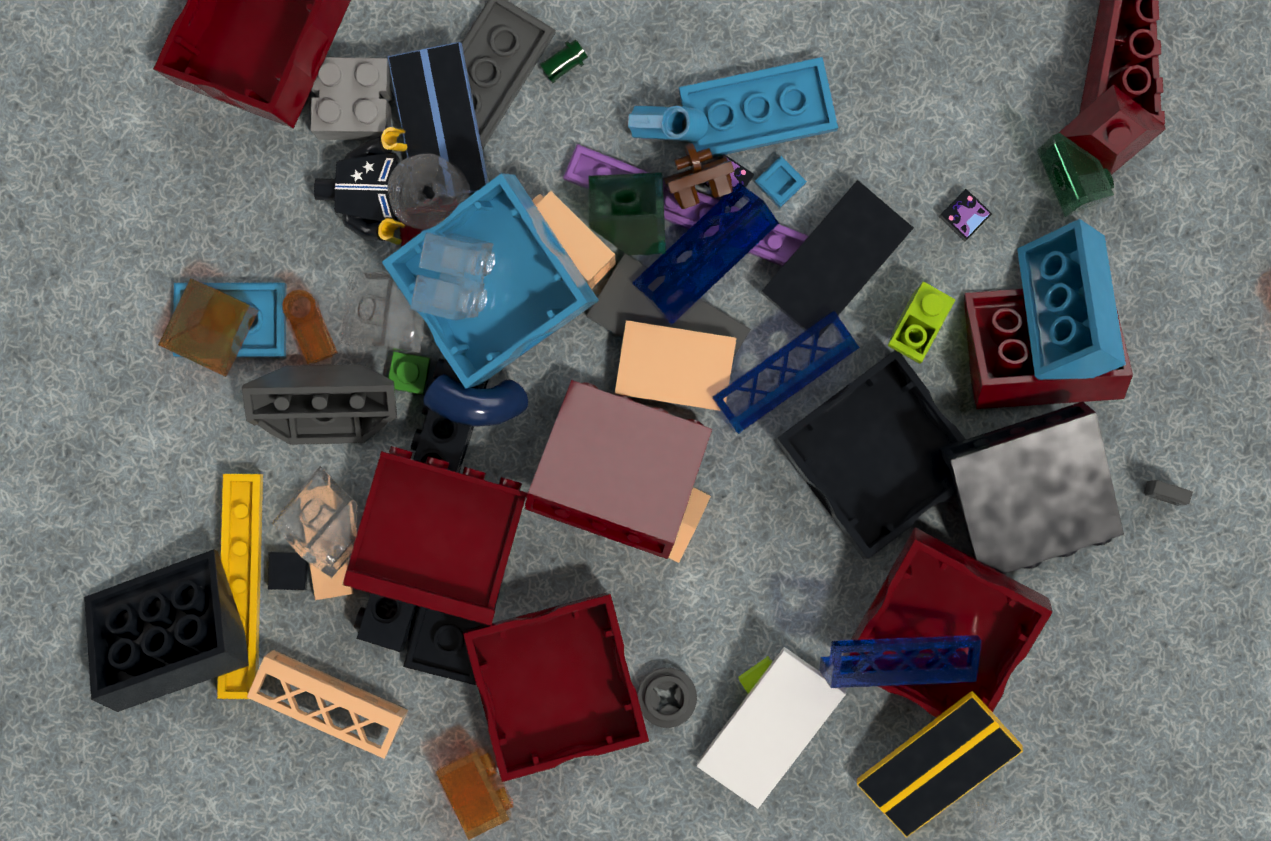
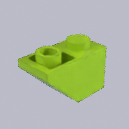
[887,281,956,364]

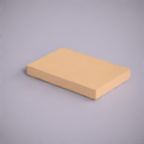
[614,320,736,412]

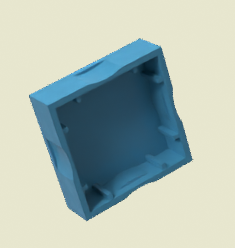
[382,173,599,389]

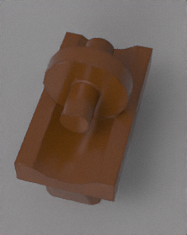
[663,143,735,209]

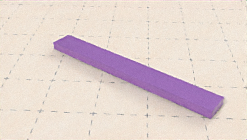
[563,144,808,267]

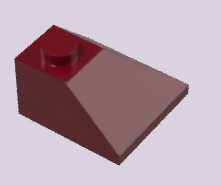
[1057,84,1166,177]

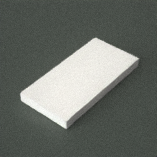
[697,647,846,809]

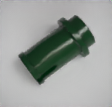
[539,39,588,84]

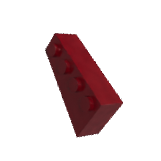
[1079,0,1165,125]

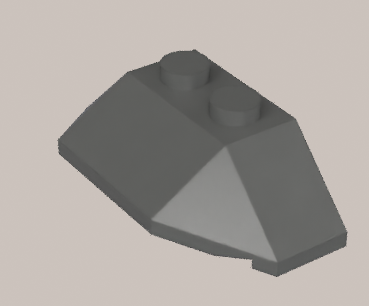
[242,364,397,445]

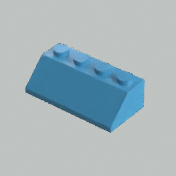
[1017,219,1126,380]

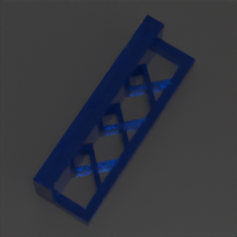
[632,182,779,325]
[712,311,860,434]
[819,635,982,688]

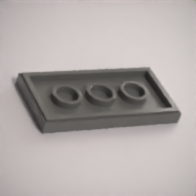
[462,0,556,150]
[587,254,751,358]

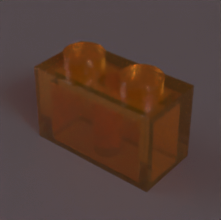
[435,747,514,840]

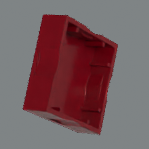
[153,0,351,129]
[842,528,1053,718]
[463,592,649,782]

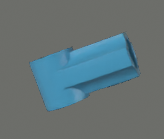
[628,105,708,142]

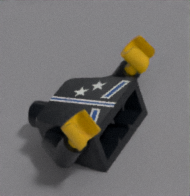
[314,127,407,245]

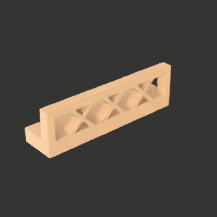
[247,650,408,759]

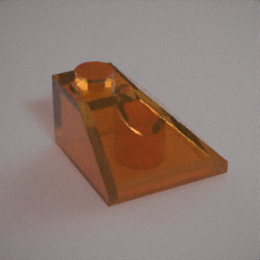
[158,278,259,377]

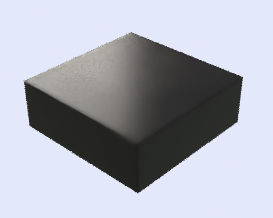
[268,552,308,590]

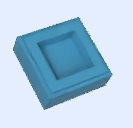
[754,156,807,209]

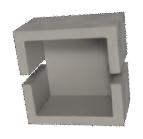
[311,57,392,140]

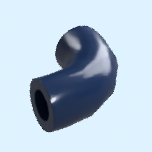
[423,374,528,427]

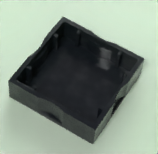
[774,350,966,559]

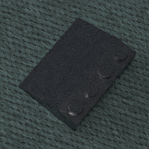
[84,549,249,712]

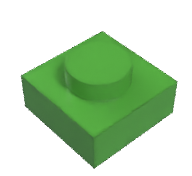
[389,352,431,395]

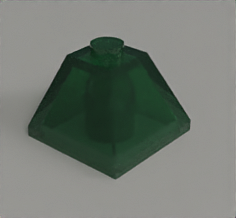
[1037,133,1114,217]
[589,172,666,255]

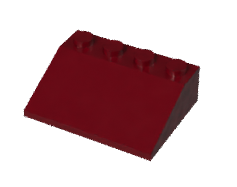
[964,289,1133,409]

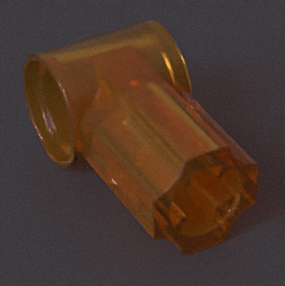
[282,290,338,365]

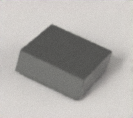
[1144,480,1193,506]

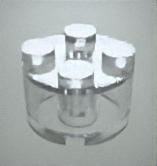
[387,153,470,230]

